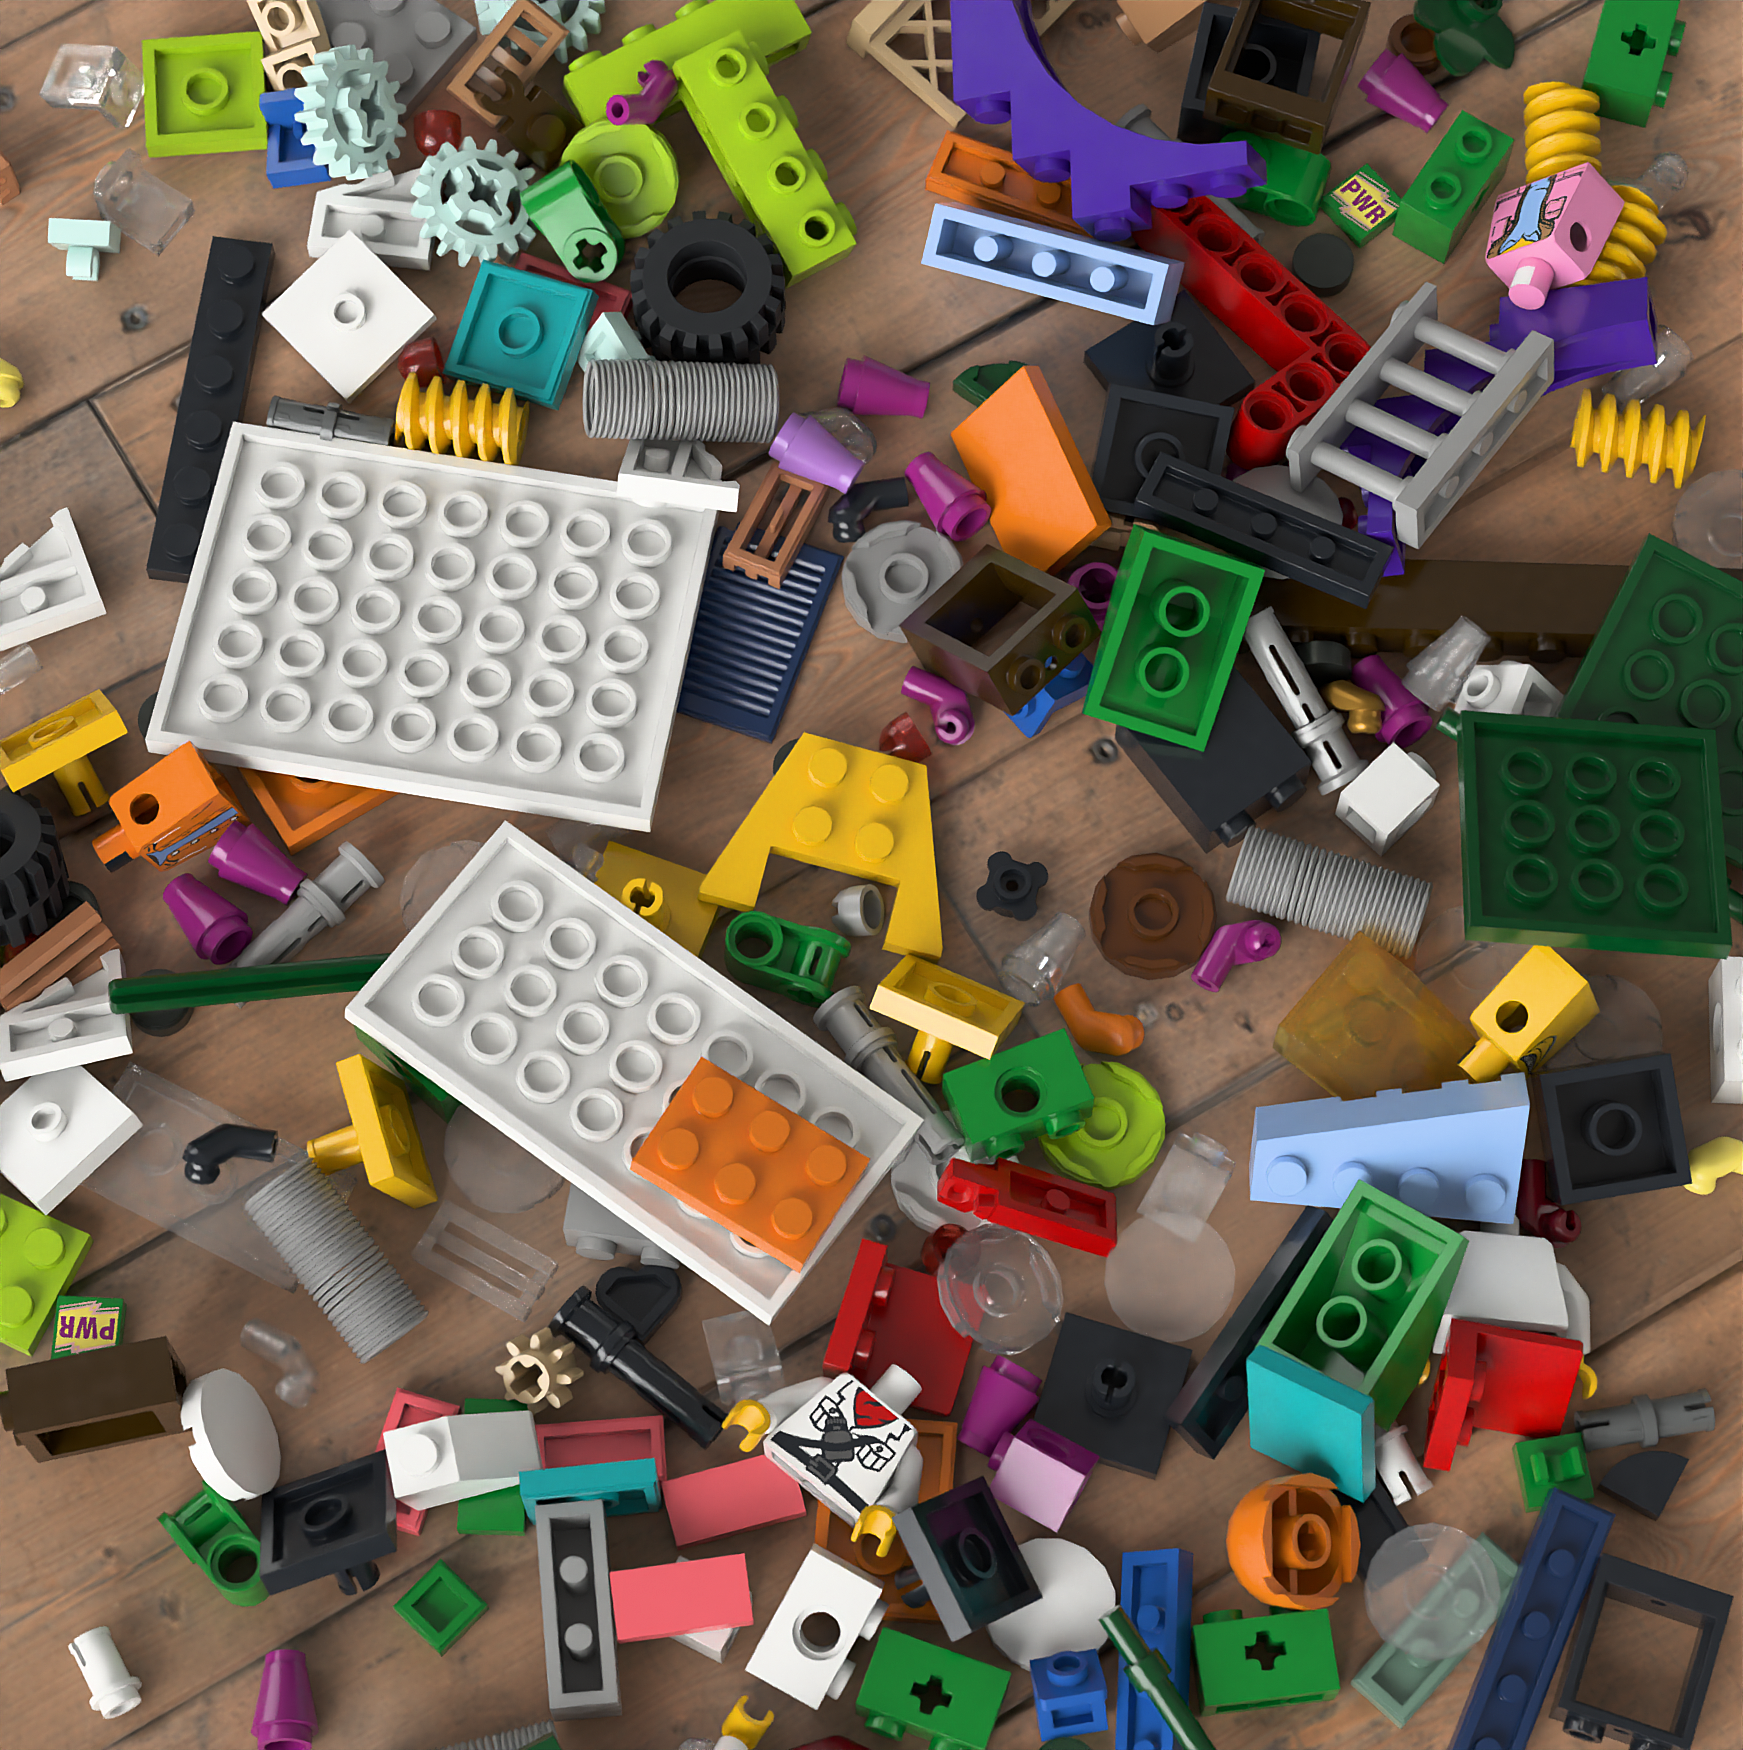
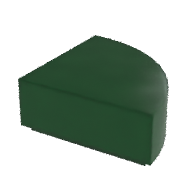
[953,361,1030,408]

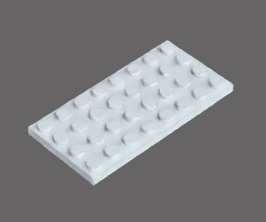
[345,820,924,1325]

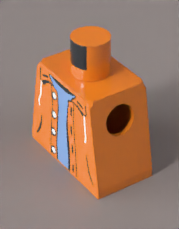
[92,741,252,873]

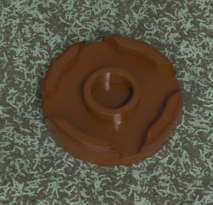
[1089,853,1217,980]

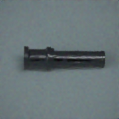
[548,1285,729,1450]

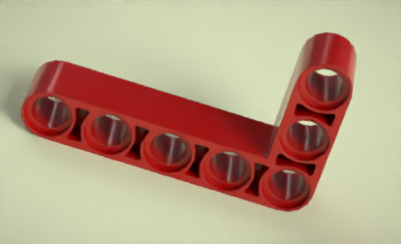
[1131,196,1371,470]

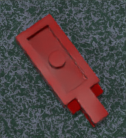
[937,1157,1117,1258]

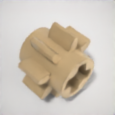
[495,1327,584,1415]

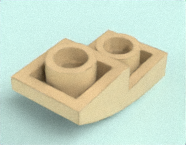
[247,0,331,92]

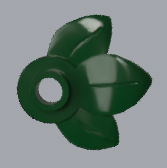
[1413,0,1515,76]

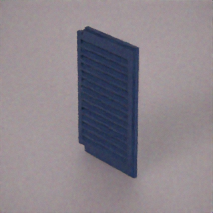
[676,522,844,744]

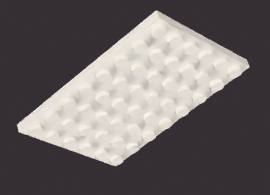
[145,422,720,832]

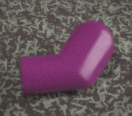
[606,60,678,126]
[901,666,975,745]
[1191,920,1282,992]

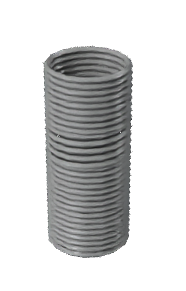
[583,358,779,443]
[1226,825,1433,960]
[244,1157,429,1364]

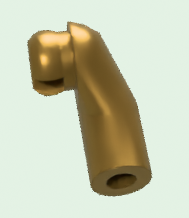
[1317,680,1386,734]

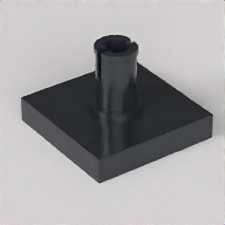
[1084,289,1256,407]
[1034,1312,1193,1480]
[259,1449,397,1596]
[891,1476,1043,1642]

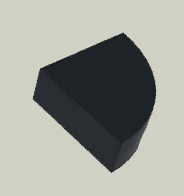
[1596,1451,1689,1521]

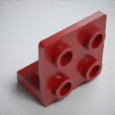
[823,1238,986,1417]
[1423,1318,1583,1472]

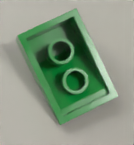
[1082,524,1265,752]
[1255,1179,1469,1432]

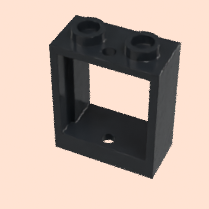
[1549,1553,1734,1750]

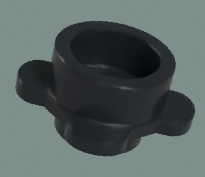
[976,851,1048,921]

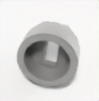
[831,884,884,937]

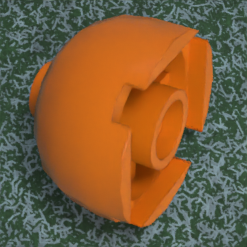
[1226,1473,1361,1611]

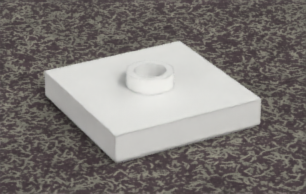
[262,229,437,404]
[0,1065,143,1215]

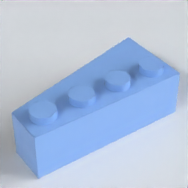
[1249,1072,1530,1224]

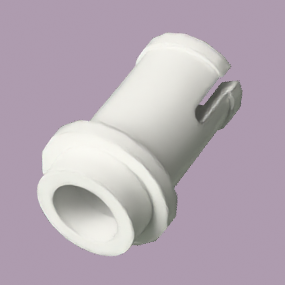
[1375,1420,1433,1506]
[68,1626,141,1719]

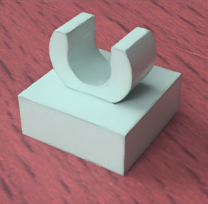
[48,218,121,281]
[577,312,657,373]

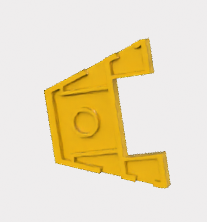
[697,732,943,964]

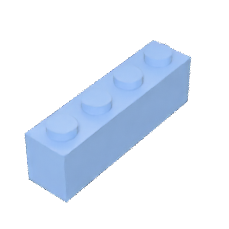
[921,202,1185,325]

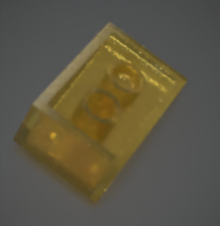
[1272,930,1504,1101]

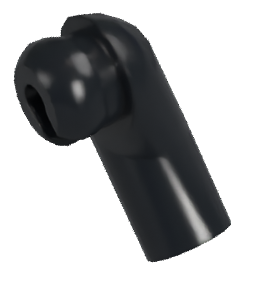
[828,476,909,543]
[182,1123,278,1185]

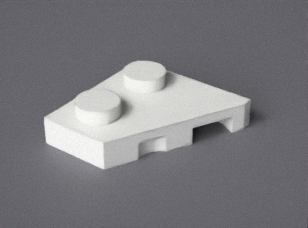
[307,155,445,271]
[617,429,740,512]
[0,507,107,651]
[0,949,133,1082]

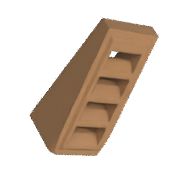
[447,0,570,129]

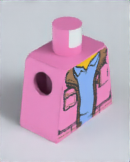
[1485,162,1624,310]

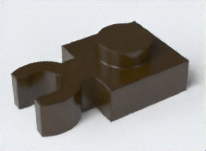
[473,66,585,173]

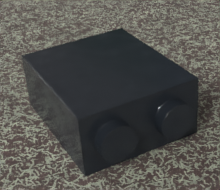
[1114,666,1312,854]

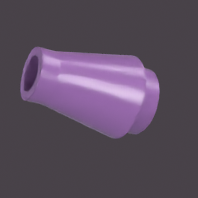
[768,412,865,494]

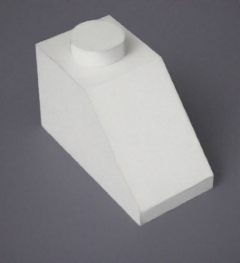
[383,1410,544,1511]

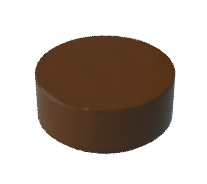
[1386,14,1441,76]

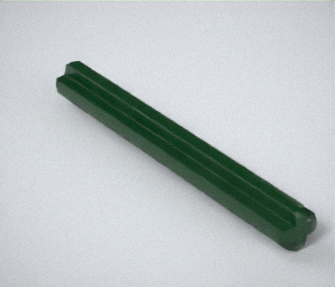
[108,953,392,1014]

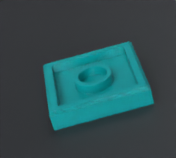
[442,259,599,411]
[1246,1344,1376,1503]
[519,1458,662,1525]

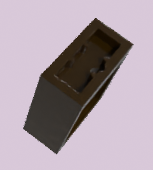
[1203,0,1371,155]
[899,544,1102,716]
[0,1336,193,1463]

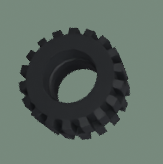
[630,210,786,365]
[0,785,70,948]

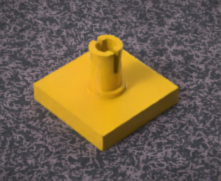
[0,689,128,816]
[592,840,722,960]
[870,953,1025,1084]
[307,1054,438,1209]

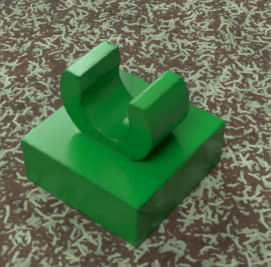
[1512,1432,1595,1513]

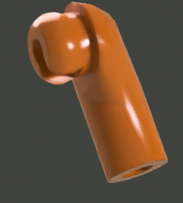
[1053,983,1145,1056]

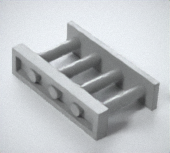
[1286,282,1554,550]

